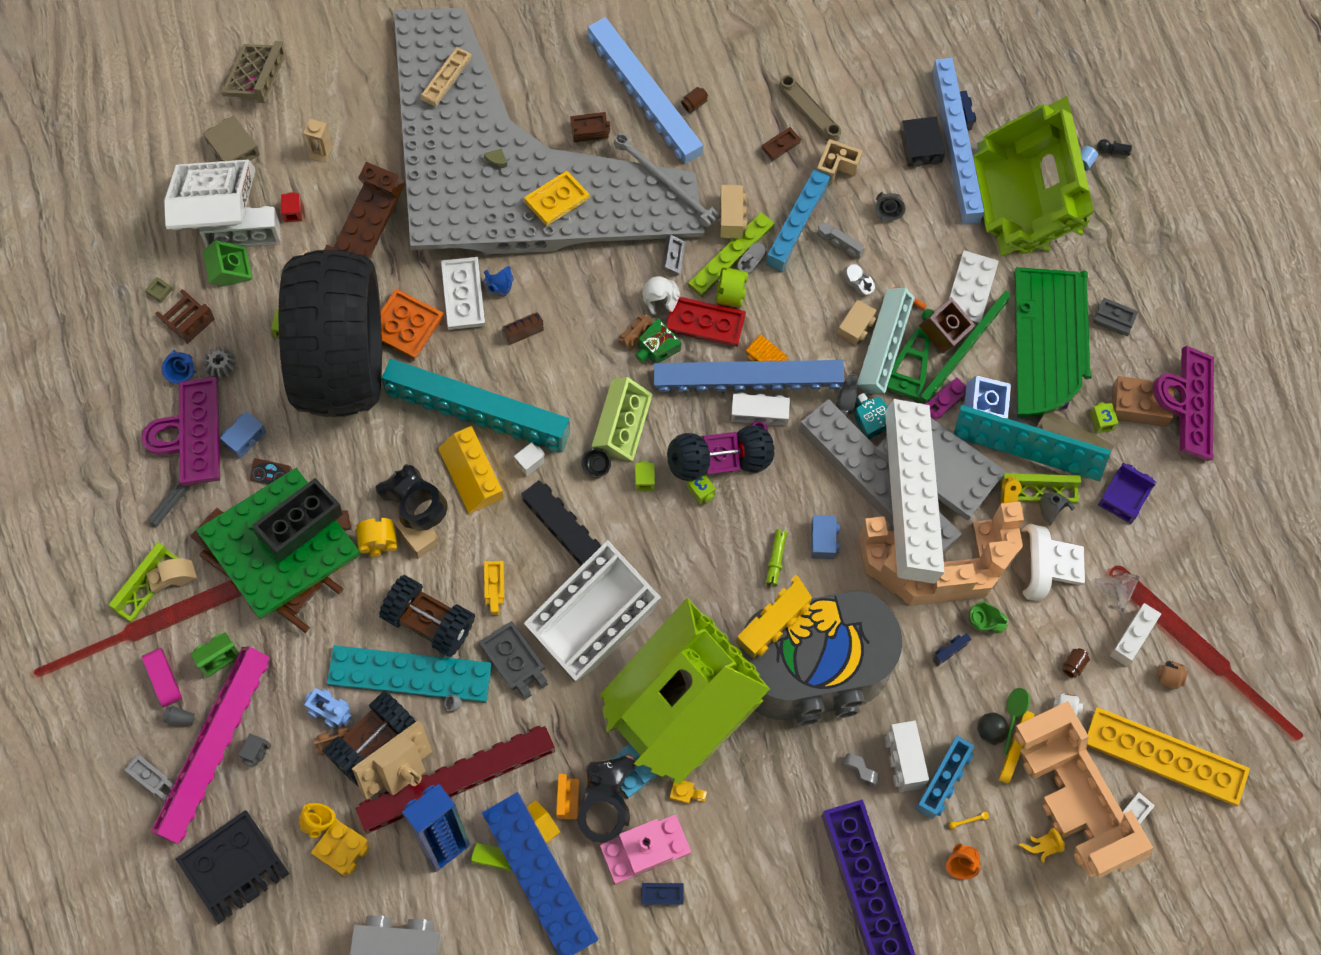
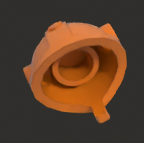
[946,843,981,880]

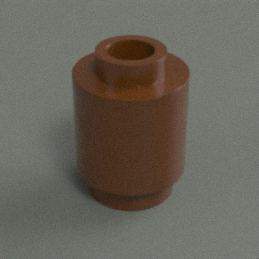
[681,87,708,112]
[1062,648,1090,678]

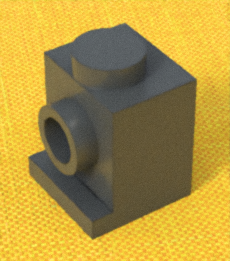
[239,733,271,768]

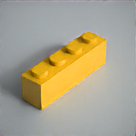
[736,575,812,659]

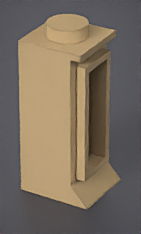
[303,119,333,163]

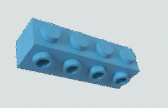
[915,736,974,820]

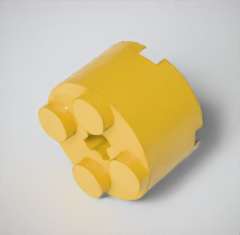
[355,518,397,557]

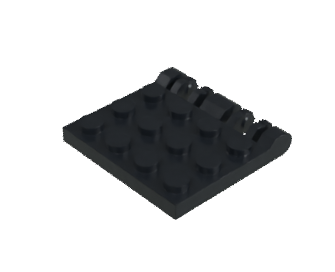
[175,810,290,924]

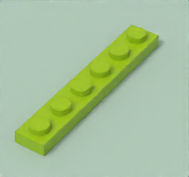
[688,212,775,297]

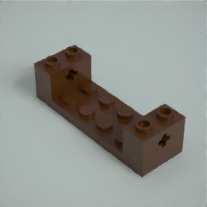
[324,162,405,259]

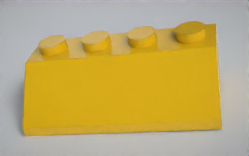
[438,426,504,514]

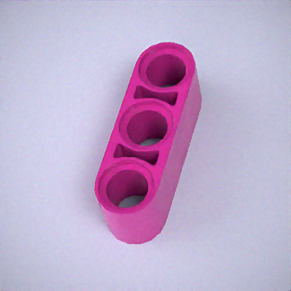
[142,648,182,708]

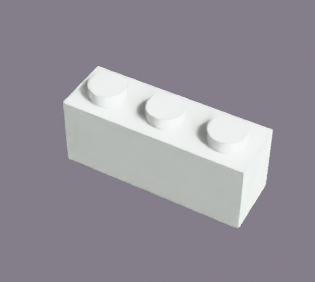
[731,392,790,426]
[1109,603,1161,667]

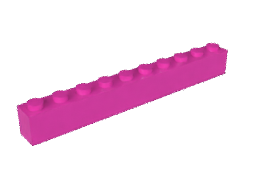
[150,646,270,844]

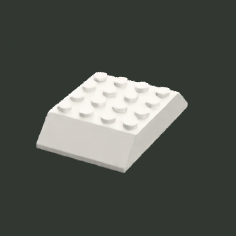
[524,540,661,681]

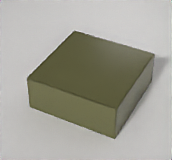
[145,277,173,303]

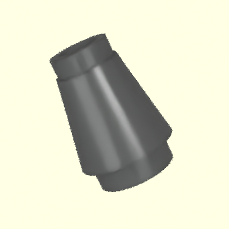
[163,706,195,726]

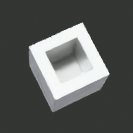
[514,442,545,477]

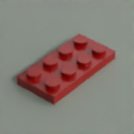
[666,297,746,347]

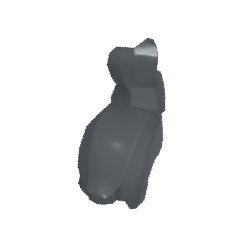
[836,375,858,416]

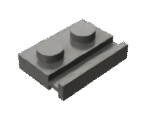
[1093,298,1138,337]

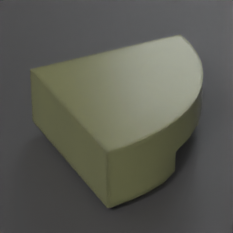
[484,149,507,167]

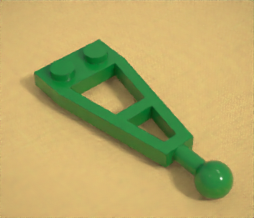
[886,309,934,401]

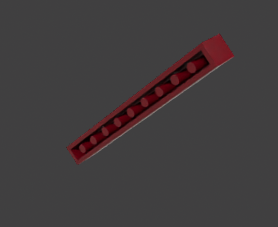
[355,726,555,834]

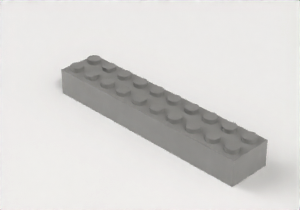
[799,399,961,554]

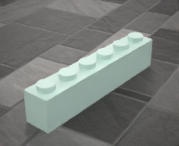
[858,287,915,394]

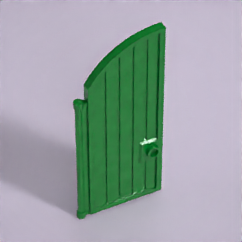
[1014,267,1092,417]

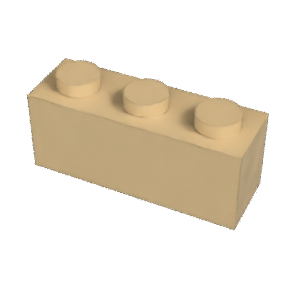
[720,185,747,238]

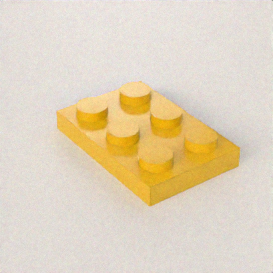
[524,170,590,226]

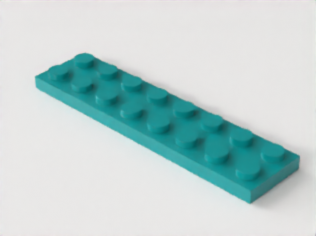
[953,405,1111,482]
[327,645,492,703]

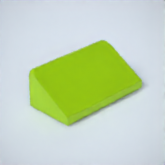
[471,842,512,872]

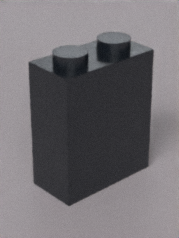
[900,116,945,167]

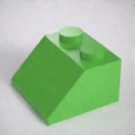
[203,240,253,286]
[191,632,239,678]

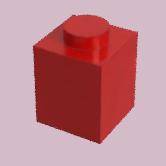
[281,192,302,222]

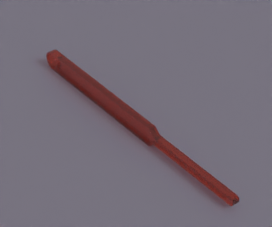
[1109,566,1303,740]
[34,580,242,677]

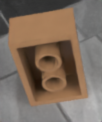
[1112,376,1174,427]

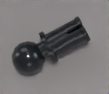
[1097,139,1132,156]

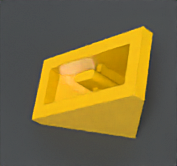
[527,800,561,843]

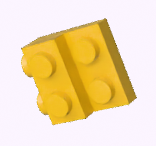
[311,819,370,877]

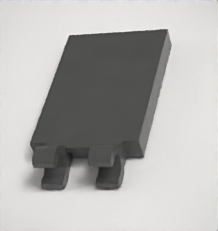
[479,621,548,700]

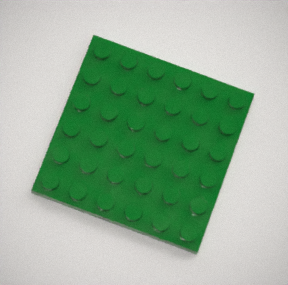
[196,467,361,620]

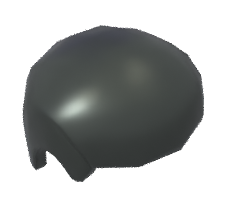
[582,448,611,477]
[977,712,1009,745]

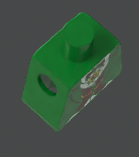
[635,318,682,363]

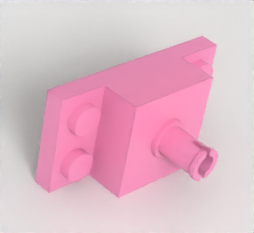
[600,814,692,885]

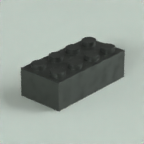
[252,478,343,562]

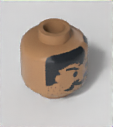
[1157,661,1188,689]

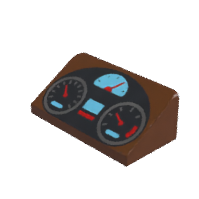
[250,458,292,484]

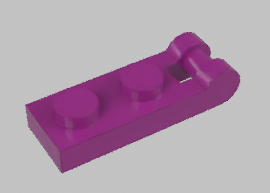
[925,377,966,421]

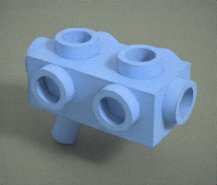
[304,688,352,729]

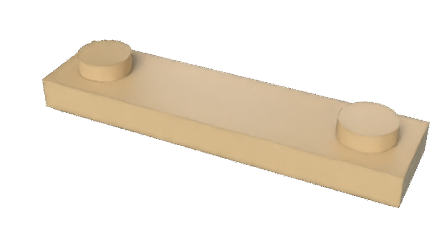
[420,47,472,107]

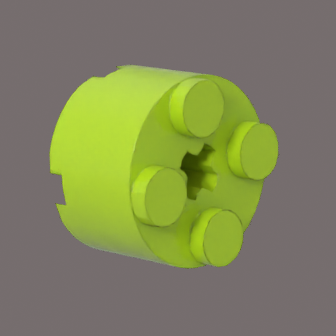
[715,267,748,307]

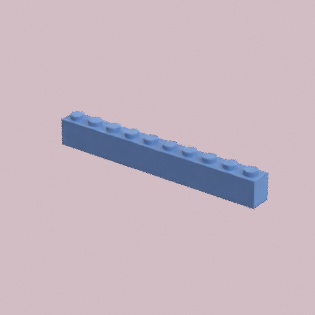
[654,360,844,392]

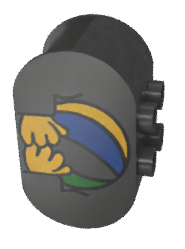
[740,591,902,726]

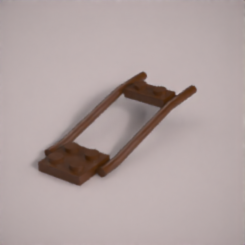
[191,507,344,633]

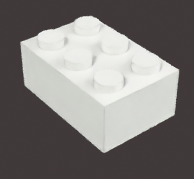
[884,720,929,793]

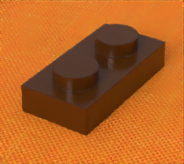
[762,127,801,161]

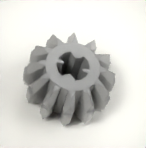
[203,347,237,380]

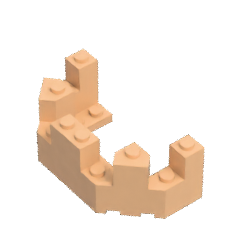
[859,502,1024,606]
[1014,701,1153,879]

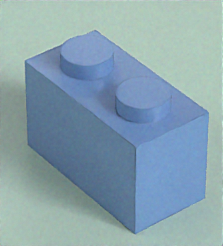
[220,411,266,459]
[811,515,840,559]

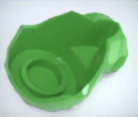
[969,601,1008,633]

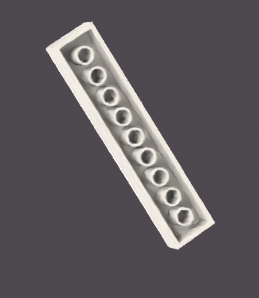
[885,399,944,584]

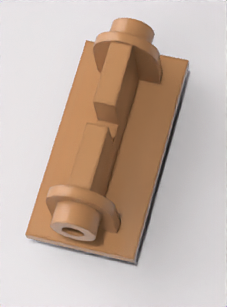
[618,314,653,352]
[313,727,352,755]

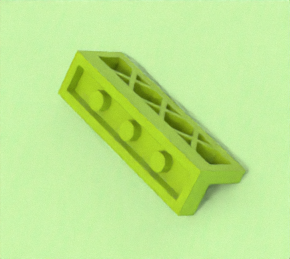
[1001,473,1081,504]
[109,542,179,623]

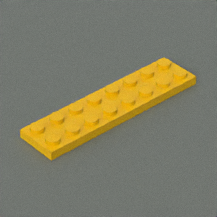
[1087,707,1250,807]

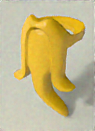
[1019,828,1065,863]

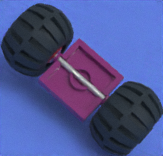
[667,425,775,481]

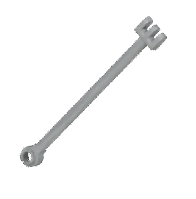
[614,133,721,227]

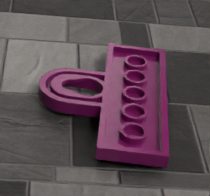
[1153,346,1214,462]
[142,377,220,486]

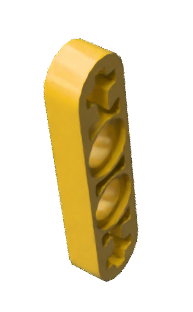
[998,710,1035,784]

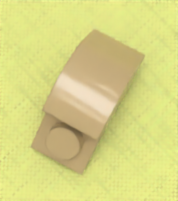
[146,558,197,592]

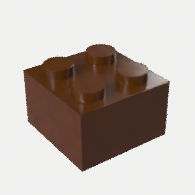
[919,297,976,354]

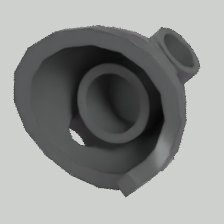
[876,192,906,222]
[1040,492,1075,526]

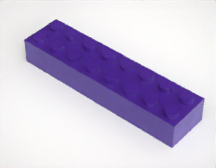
[821,799,915,955]

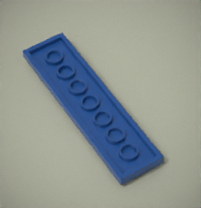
[482,792,599,955]

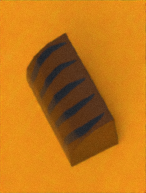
[502,312,544,345]

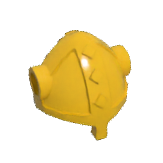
[298,803,336,838]

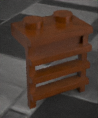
[570,112,610,142]
[155,289,215,344]

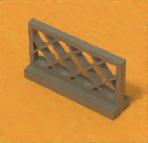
[222,41,286,103]

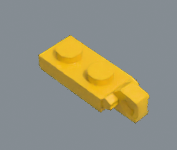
[484,561,505,616]

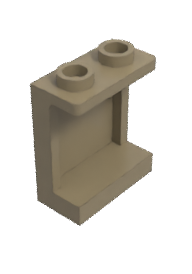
[203,115,260,161]

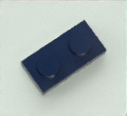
[960,90,976,131]
[933,633,971,667]
[642,883,684,906]

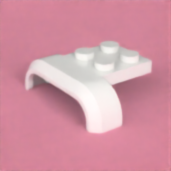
[1021,524,1085,602]

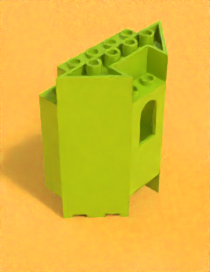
[973,95,1094,256]
[600,597,770,784]

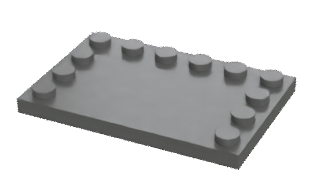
[874,418,1006,521]

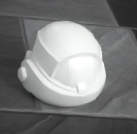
[643,276,680,315]

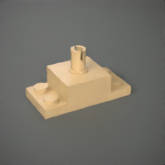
[352,721,432,799]

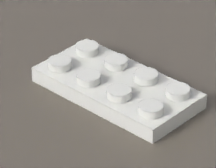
[949,250,999,325]
[441,257,485,330]

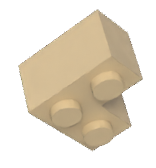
[817,139,863,185]

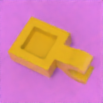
[670,780,707,804]

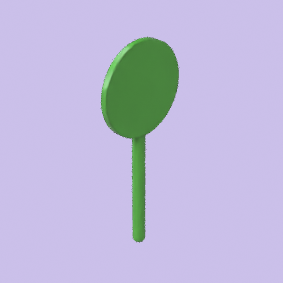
[1004,688,1030,754]

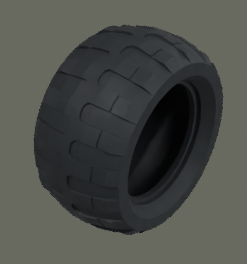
[278,250,382,417]

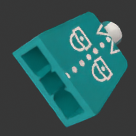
[854,393,888,440]

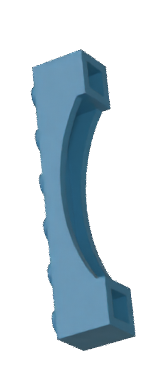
[766,169,830,272]

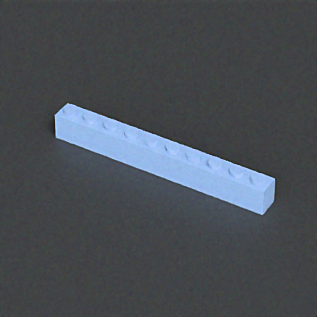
[587,17,703,164]
[932,58,984,224]

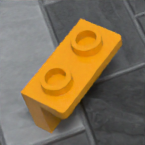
[556,774,579,820]

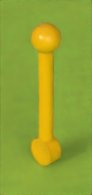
[948,812,989,829]

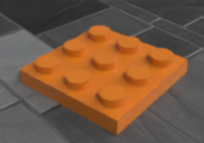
[381,288,444,360]

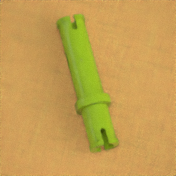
[765,529,788,587]

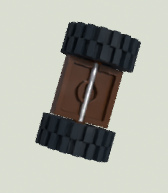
[379,575,475,657]
[323,691,416,787]

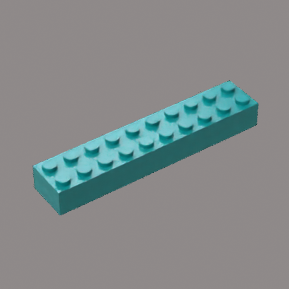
[382,358,570,452]

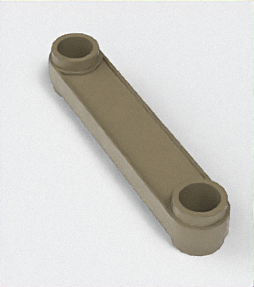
[779,75,841,141]

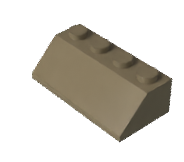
[1037,412,1114,454]

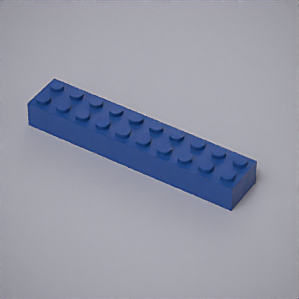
[402,784,471,871]

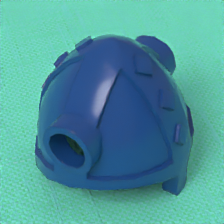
[484,266,514,296]
[162,350,196,384]

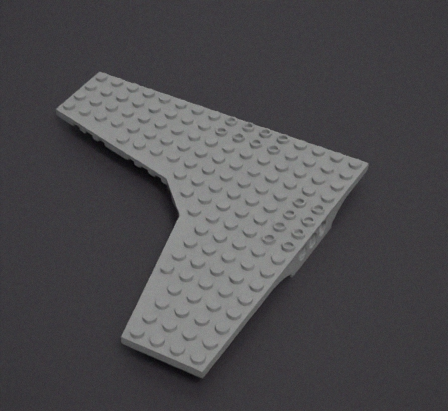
[394,8,704,255]

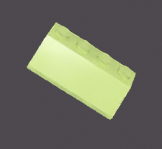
[592,377,653,462]

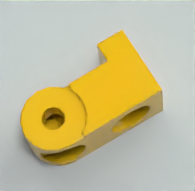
[1000,476,1023,509]

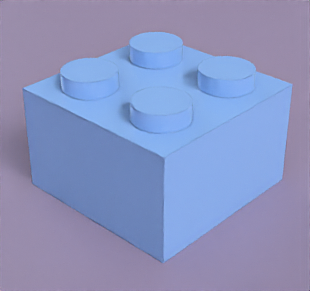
[964,376,1011,419]

